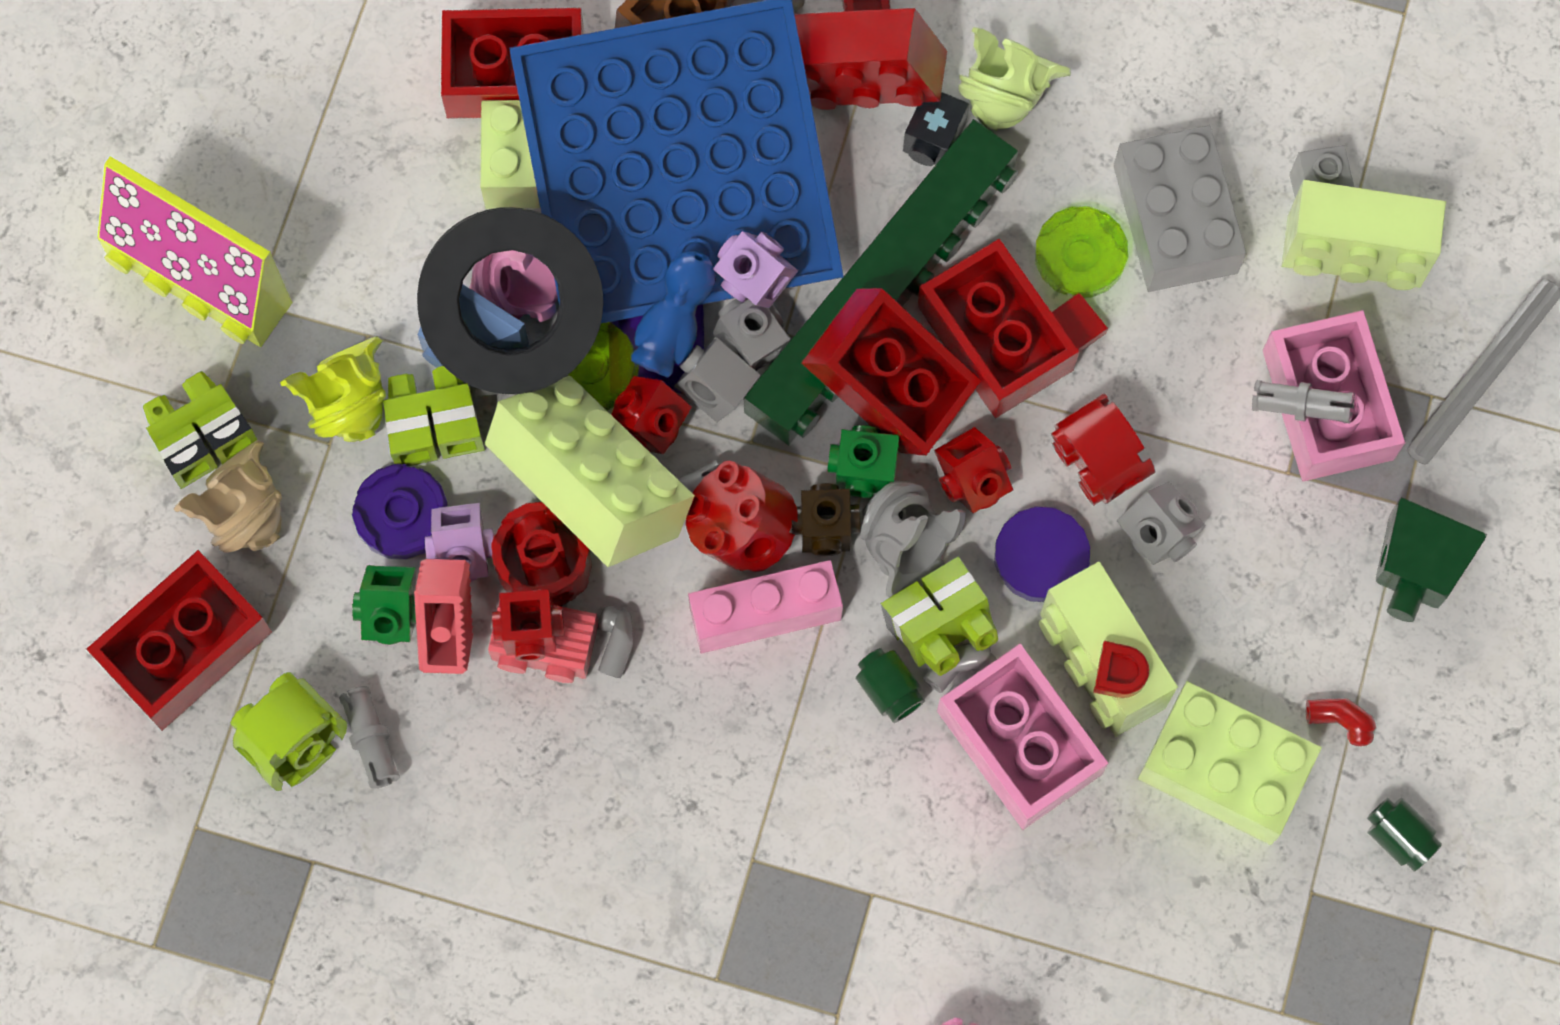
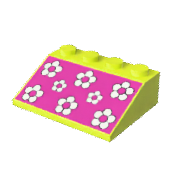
[97,156,293,348]

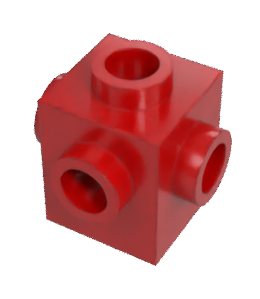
[611,376,692,455]
[934,427,1014,513]
[492,586,564,661]

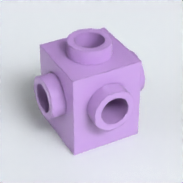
[713,231,798,308]
[425,503,494,582]

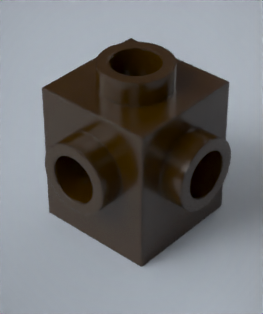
[792,483,860,556]

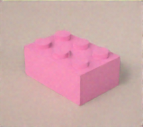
[1262,310,1405,482]
[937,644,1109,830]

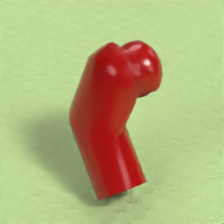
[1306,698,1376,746]

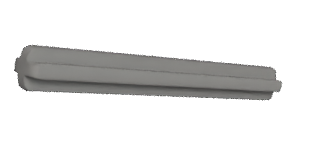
[1407,279,1560,465]

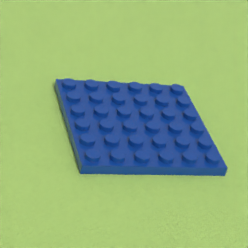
[509,0,844,324]

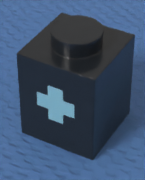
[903,92,969,166]

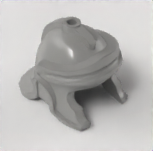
[860,481,965,598]

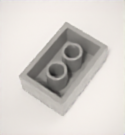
[1113,125,1246,292]

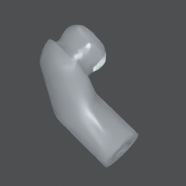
[598,606,633,678]
[923,643,997,693]

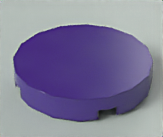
[352,464,449,560]
[994,506,1090,602]

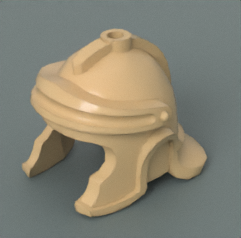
[174,440,282,553]

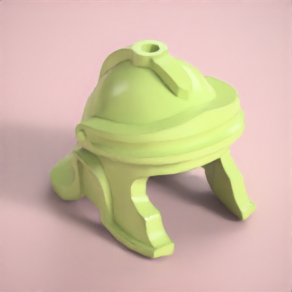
[958,27,1071,131]

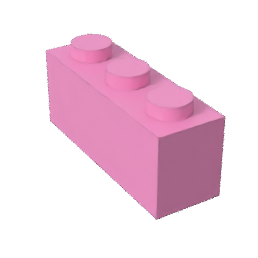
[688,560,843,654]

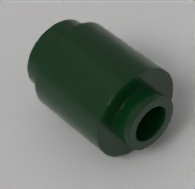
[855,648,925,723]
[1367,798,1442,872]

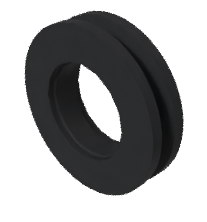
[417,207,603,394]

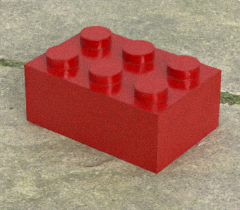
[441,8,584,119]
[794,8,947,110]
[917,238,1079,419]
[802,288,981,456]
[86,550,272,731]

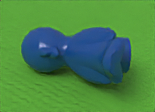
[631,251,716,377]

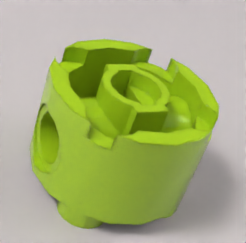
[230,672,347,791]

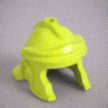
[280,336,386,442]

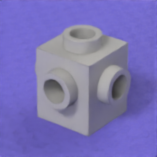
[713,299,791,371]
[1117,482,1206,565]

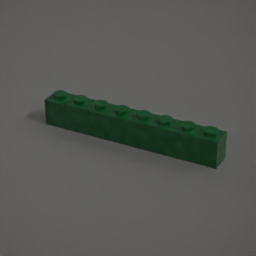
[744,119,1019,446]

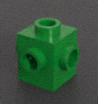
[827,425,899,498]
[352,565,416,645]

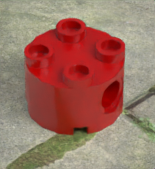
[1051,393,1156,506]
[686,460,798,572]
[491,502,592,606]

